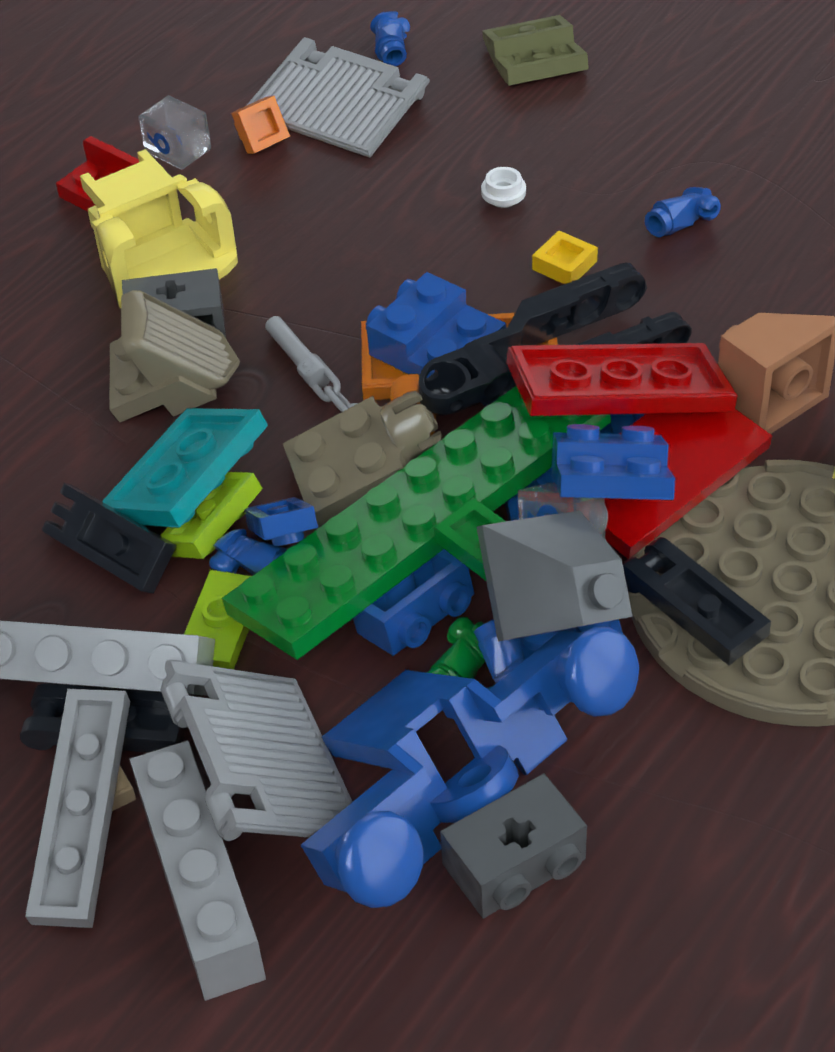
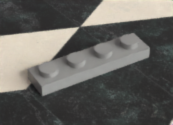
[25,689,130,928]

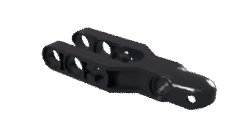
[417,262,692,416]

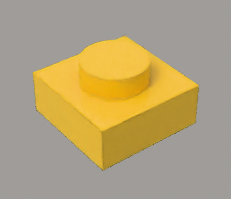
[532,231,598,284]

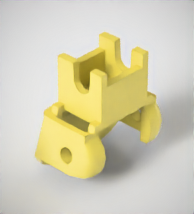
[80,149,238,308]

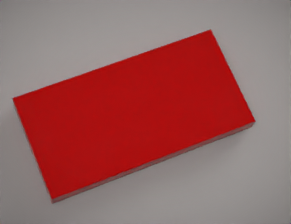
[506,343,738,416]
[549,409,772,559]

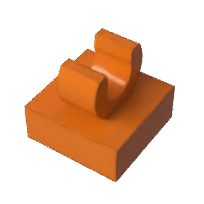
[231,96,290,154]

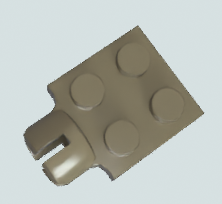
[283,391,442,527]

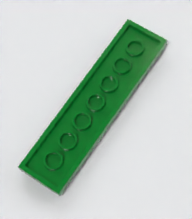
[222,386,611,660]

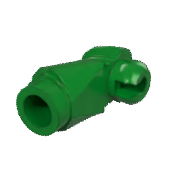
[427,617,485,679]

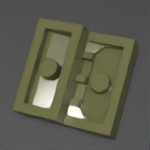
[482,15,589,86]

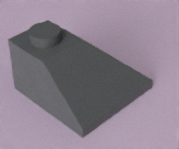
[477,510,633,642]

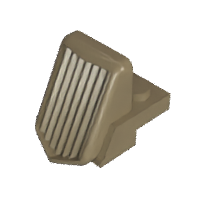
[109,290,240,422]

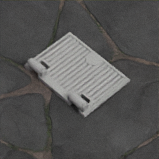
[246,37,430,158]
[161,660,353,841]

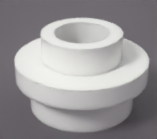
[481,167,526,208]

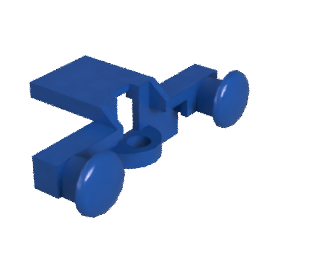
[301,627,639,908]

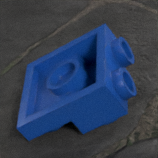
[366,272,506,377]
[551,424,675,500]
[353,549,474,656]

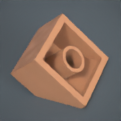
[718,313,835,434]

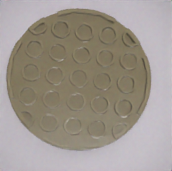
[628,460,835,727]

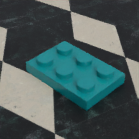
[102,408,268,528]

